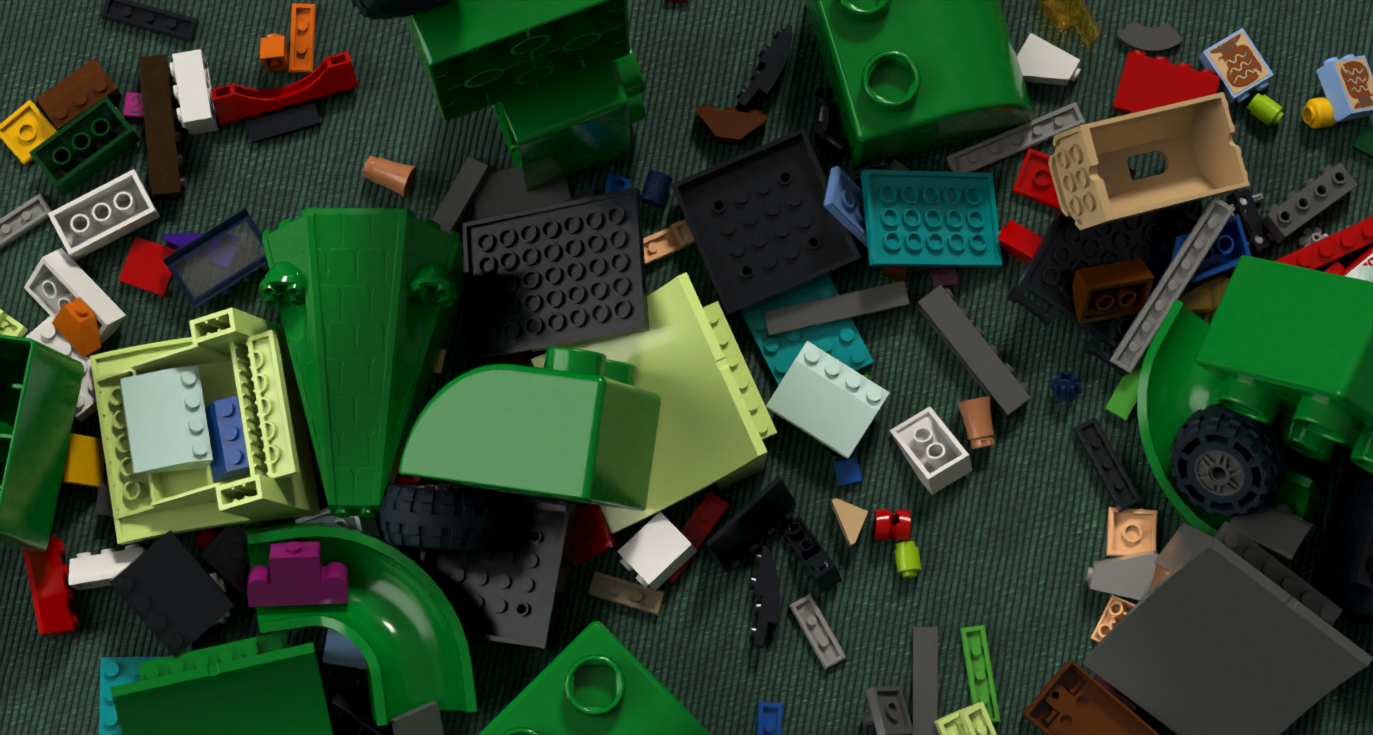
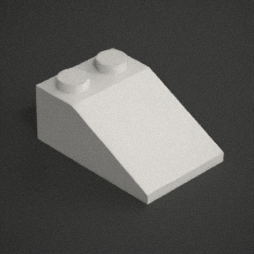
[889,407,972,495]

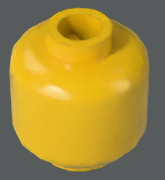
[1302,97,1336,129]

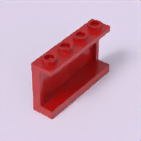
[1111,50,1221,114]

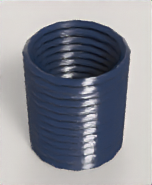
[640,170,673,208]

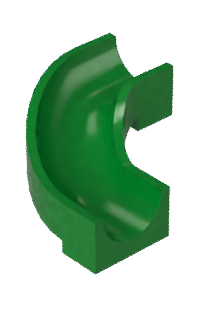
[1137,299,1320,565]
[245,522,477,726]

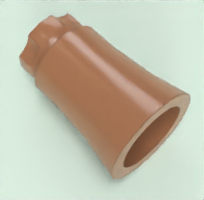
[362,155,418,198]
[957,396,995,449]

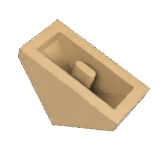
[830,498,868,548]

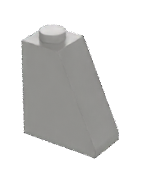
[1085,550,1159,600]

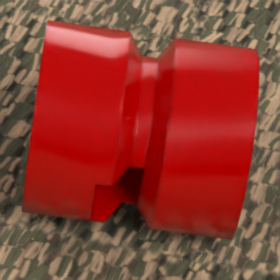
[874,509,910,542]

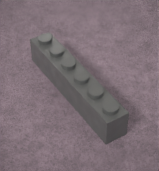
[916,285,1031,419]

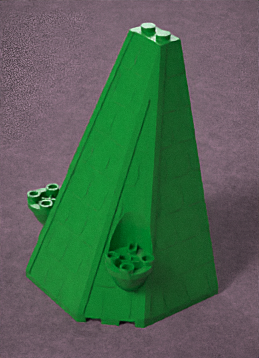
[258,208,465,518]

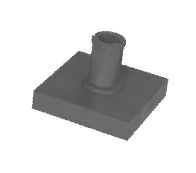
[861,686,914,735]

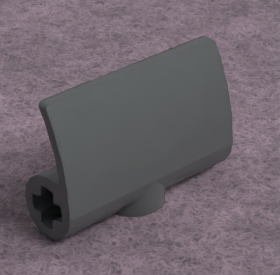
[1230,503,1316,561]

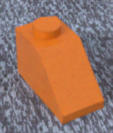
[260,34,289,72]
[52,297,101,358]

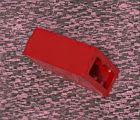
[997,220,1043,265]

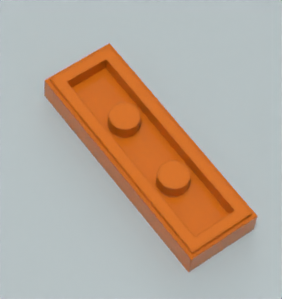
[289,3,316,74]

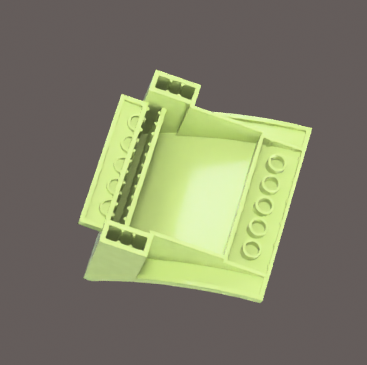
[531,272,777,535]
[90,307,321,545]

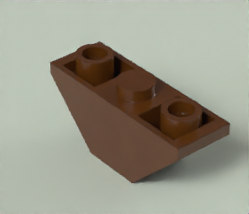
[696,104,767,146]

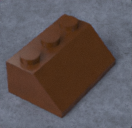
[36,58,122,130]
[1072,258,1154,324]

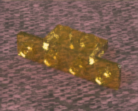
[1039,0,1102,46]

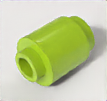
[1247,93,1284,126]
[894,541,922,578]

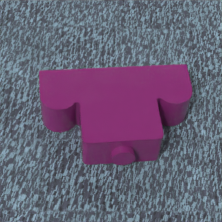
[247,541,350,607]

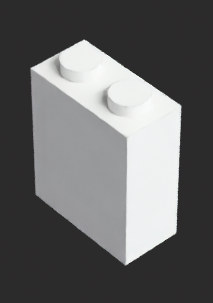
[617,512,697,591]

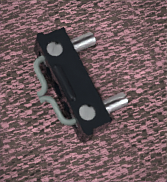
[1226,189,1275,257]

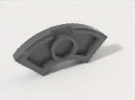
[1116,20,1183,53]

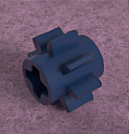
[1051,372,1081,402]

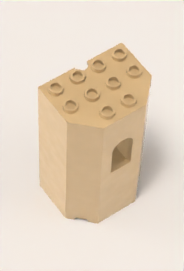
[1048,92,1250,230]

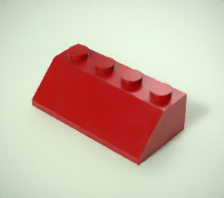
[23,535,80,639]

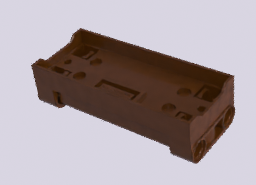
[1021,660,1159,735]

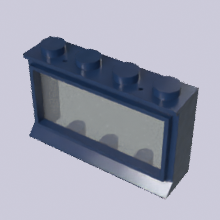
[162,207,269,309]

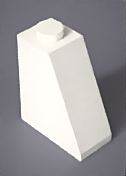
[1017,33,1081,86]

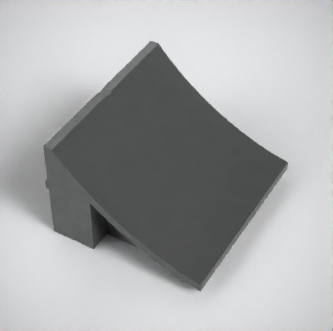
[1082,521,1373,735]

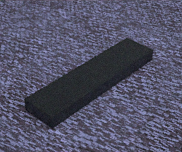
[101,0,199,43]
[1073,417,1142,513]

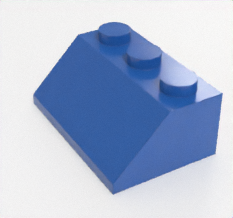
[1171,214,1252,283]
[205,395,250,483]

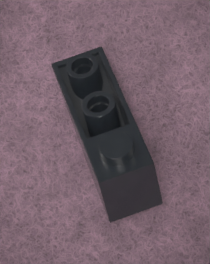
[779,516,842,593]

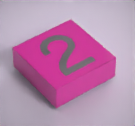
[124,92,144,118]

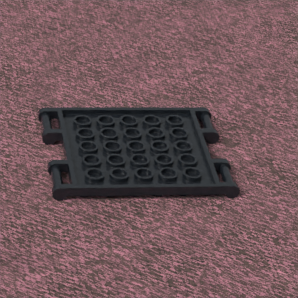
[1008,167,1199,377]

